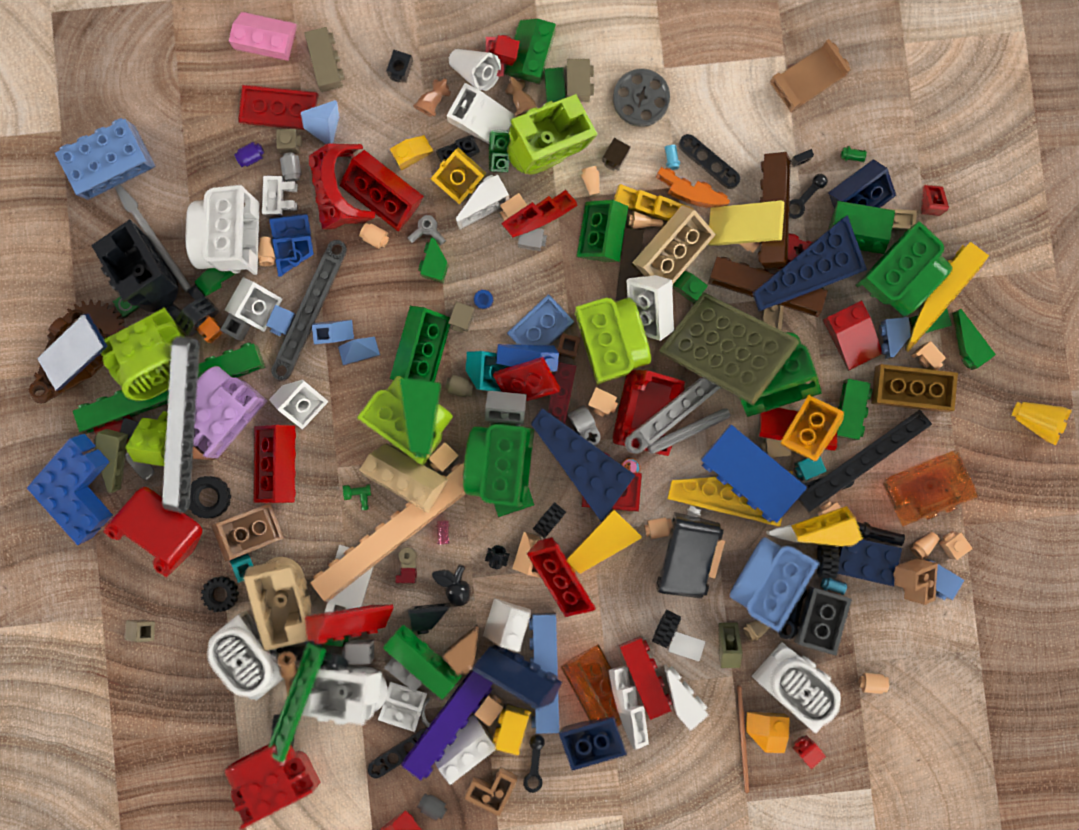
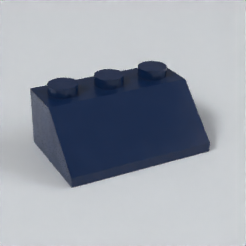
[828,159,896,208]

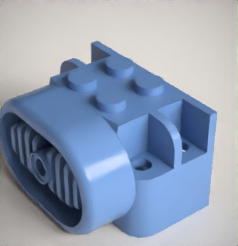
[729,537,819,632]

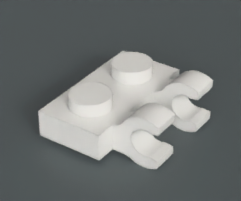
[262,176,298,215]

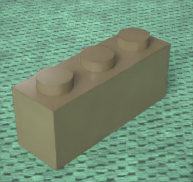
[304,27,345,92]

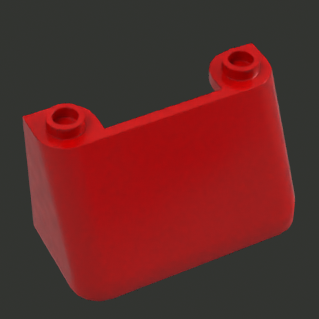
[612,370,685,456]
[103,486,203,578]

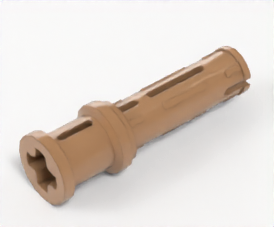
[277,652,298,696]

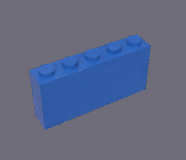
[700,424,807,523]

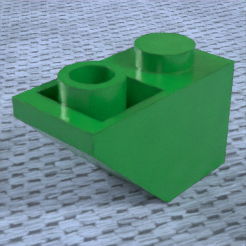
[418,238,449,283]

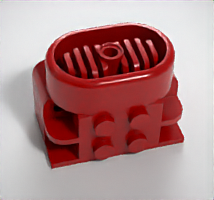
[224,744,321,830]

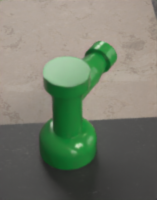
[343,484,371,510]

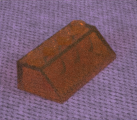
[561,644,622,727]

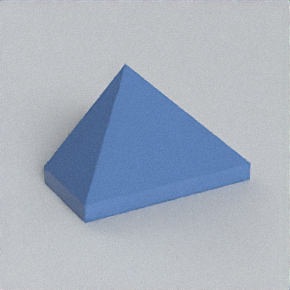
[338,337,380,365]

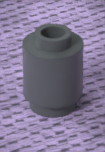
[417,794,447,821]

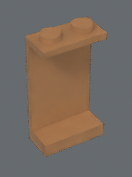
[770,39,851,112]

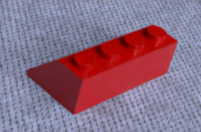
[339,150,424,232]
[253,425,296,503]
[527,537,596,617]
[305,604,394,644]

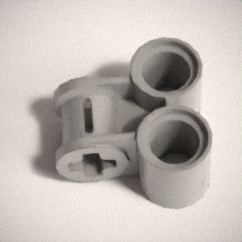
[567,405,601,445]

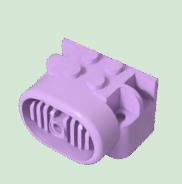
[193,366,268,459]

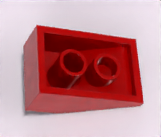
[823,300,882,371]

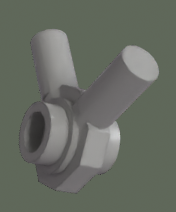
[407,215,446,245]

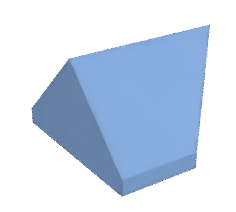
[301,100,339,144]

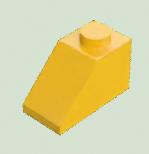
[390,135,434,171]

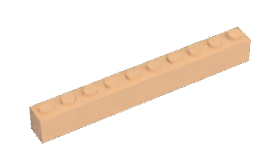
[311,463,465,602]

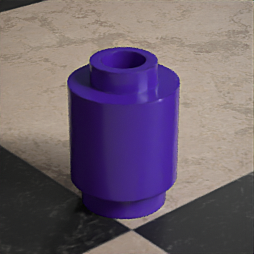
[234,141,264,167]

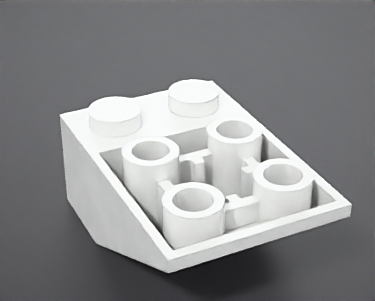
[447,83,516,144]
[663,664,708,731]

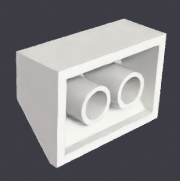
[627,275,674,341]
[435,714,496,785]

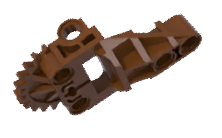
[29,299,125,404]

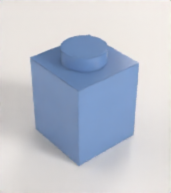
[266,305,296,336]

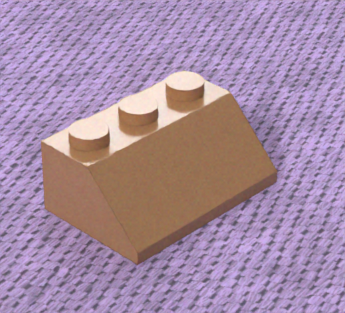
[443,625,480,675]

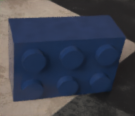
[837,539,902,587]

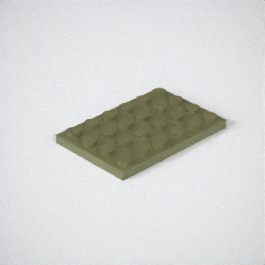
[659,292,799,405]

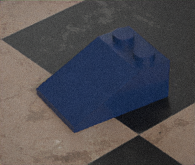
[559,717,627,771]

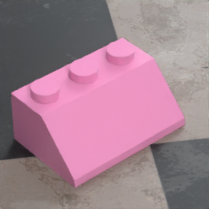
[229,12,297,61]

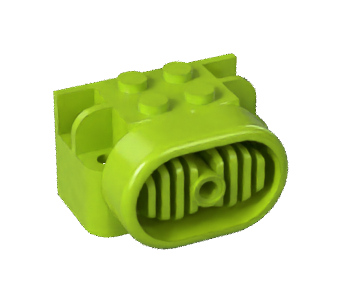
[507,94,598,174]
[575,298,651,385]
[100,308,186,401]
[357,376,453,465]

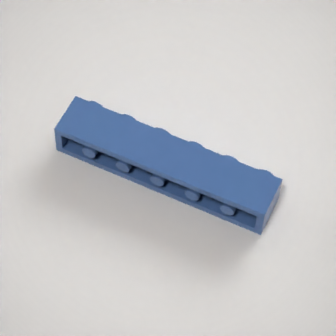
[529,613,559,734]

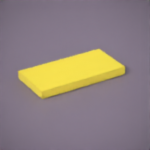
[708,200,784,246]

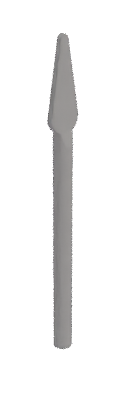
[115,184,191,292]

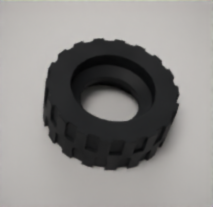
[188,476,231,519]

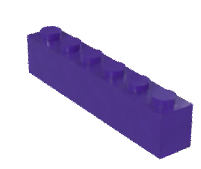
[401,669,493,781]

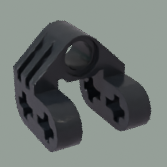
[166,284,220,337]

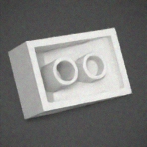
[456,174,509,229]

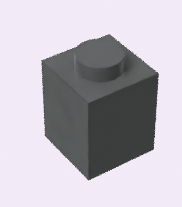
[220,313,251,342]

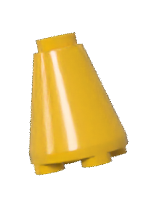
[1011,402,1072,446]

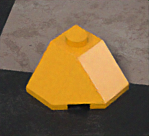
[746,712,789,753]

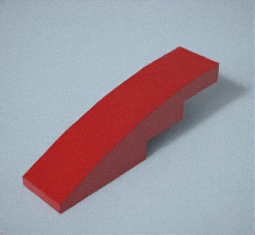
[501,190,578,238]

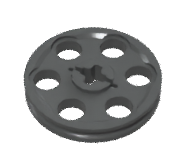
[613,69,670,127]

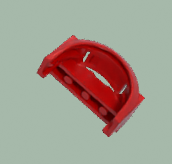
[309,143,375,229]

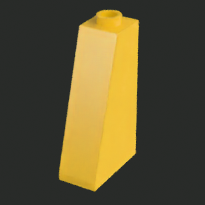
[567,510,642,574]

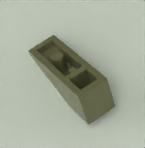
[94,429,128,493]

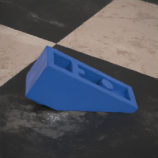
[496,344,559,371]

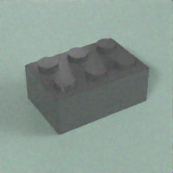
[794,586,852,656]

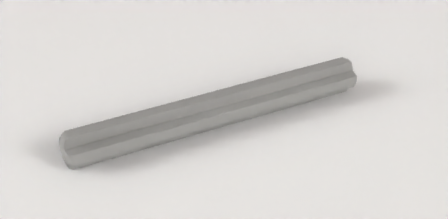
[647,408,731,454]

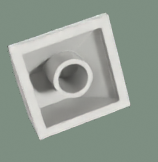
[269,380,329,430]

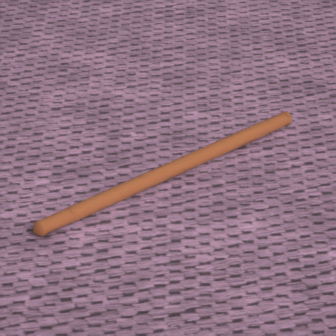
[737,685,749,794]

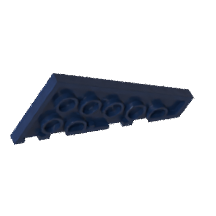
[752,215,867,311]
[530,408,635,522]

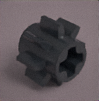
[485,545,510,569]

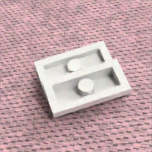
[378,682,427,732]

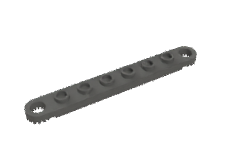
[271,240,347,381]

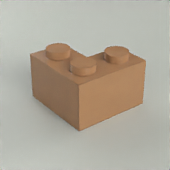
[894,558,938,605]
[464,767,518,817]

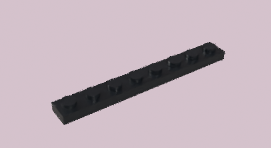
[798,409,932,513]

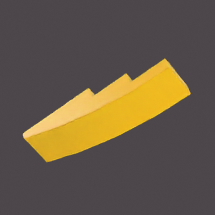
[614,184,694,221]

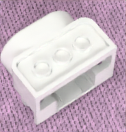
[185,185,259,275]
[208,611,284,701]
[751,641,841,733]
[297,665,388,725]

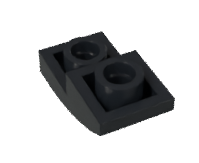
[436,135,480,163]

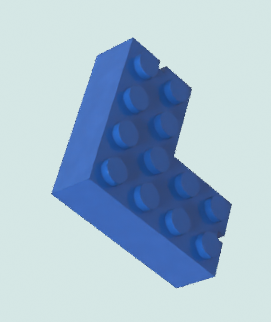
[27,433,113,546]

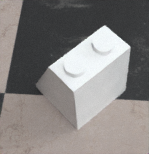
[483,598,531,652]

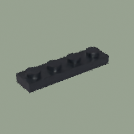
[276,646,349,670]

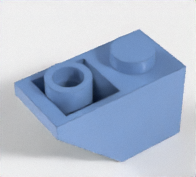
[879,317,911,359]
[312,320,354,344]

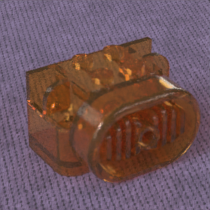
[882,449,978,527]

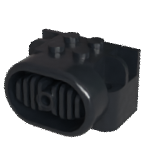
[91,219,179,313]

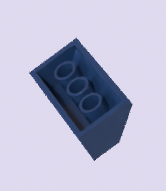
[472,644,562,709]

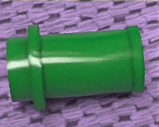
[841,146,867,163]

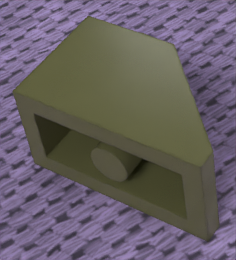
[718,623,743,668]

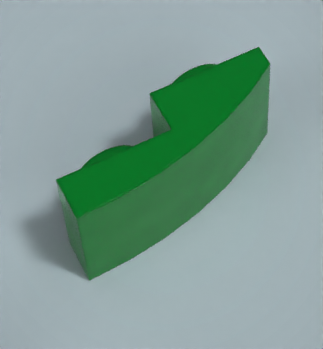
[489,130,510,172]
[194,268,235,296]

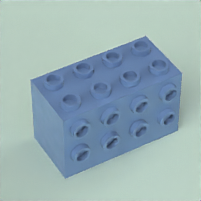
[55,119,156,200]

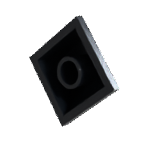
[408,603,451,634]

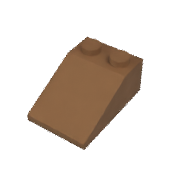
[211,503,284,561]

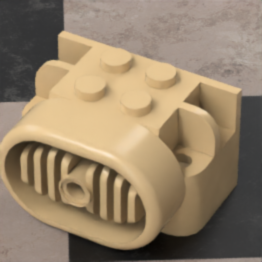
[244,557,312,651]

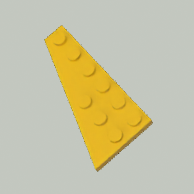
[667,471,793,527]

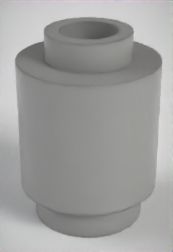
[280,152,302,182]

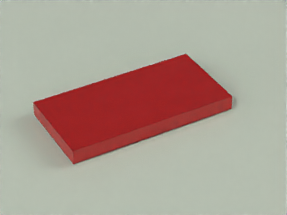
[238,85,318,130]
[759,408,837,451]

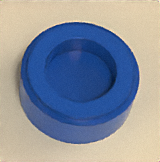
[474,290,493,309]

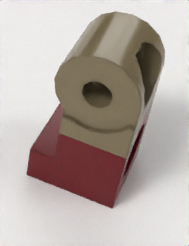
[396,547,417,583]

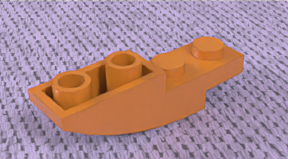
[656,167,730,208]

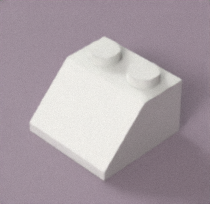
[225,277,282,332]

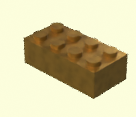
[871,364,958,413]

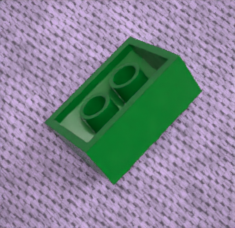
[504,18,556,85]
[577,200,628,262]
[827,201,895,254]

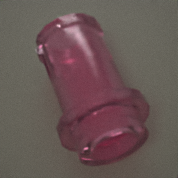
[435,520,451,545]

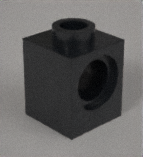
[386,49,413,82]

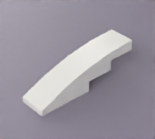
[609,666,649,750]

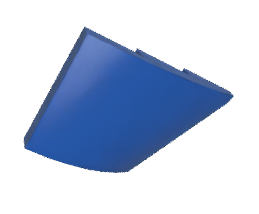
[269,213,314,277]

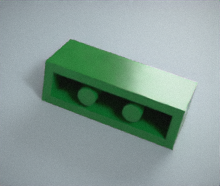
[837,379,872,440]

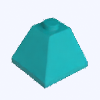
[465,351,508,392]

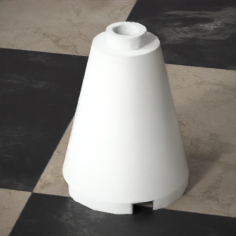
[449,49,501,91]

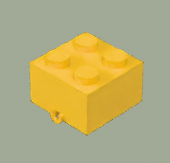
[431,148,486,205]
[493,704,531,756]

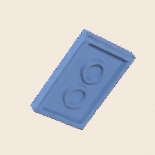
[507,294,575,345]

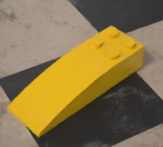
[905,242,989,352]

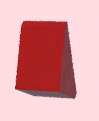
[921,185,949,216]

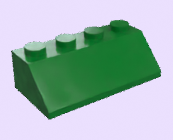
[390,305,450,382]
[383,625,462,700]

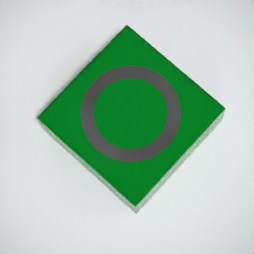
[112,297,140,318]

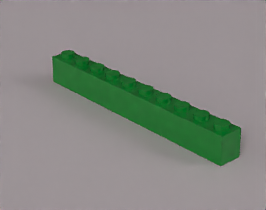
[72,343,266,434]

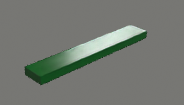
[268,642,326,762]

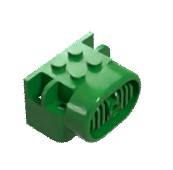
[855,221,953,317]
[739,332,822,417]
[463,424,535,507]

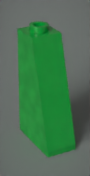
[400,378,441,458]

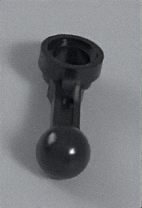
[789,174,828,219]
[778,588,807,639]
[523,735,545,793]

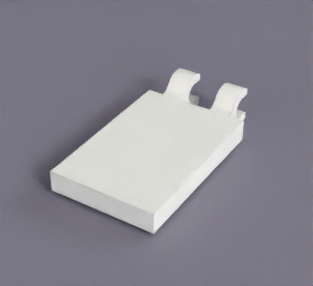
[322,545,374,613]

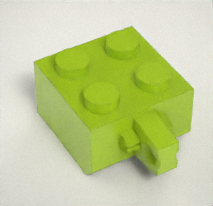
[125,411,168,466]

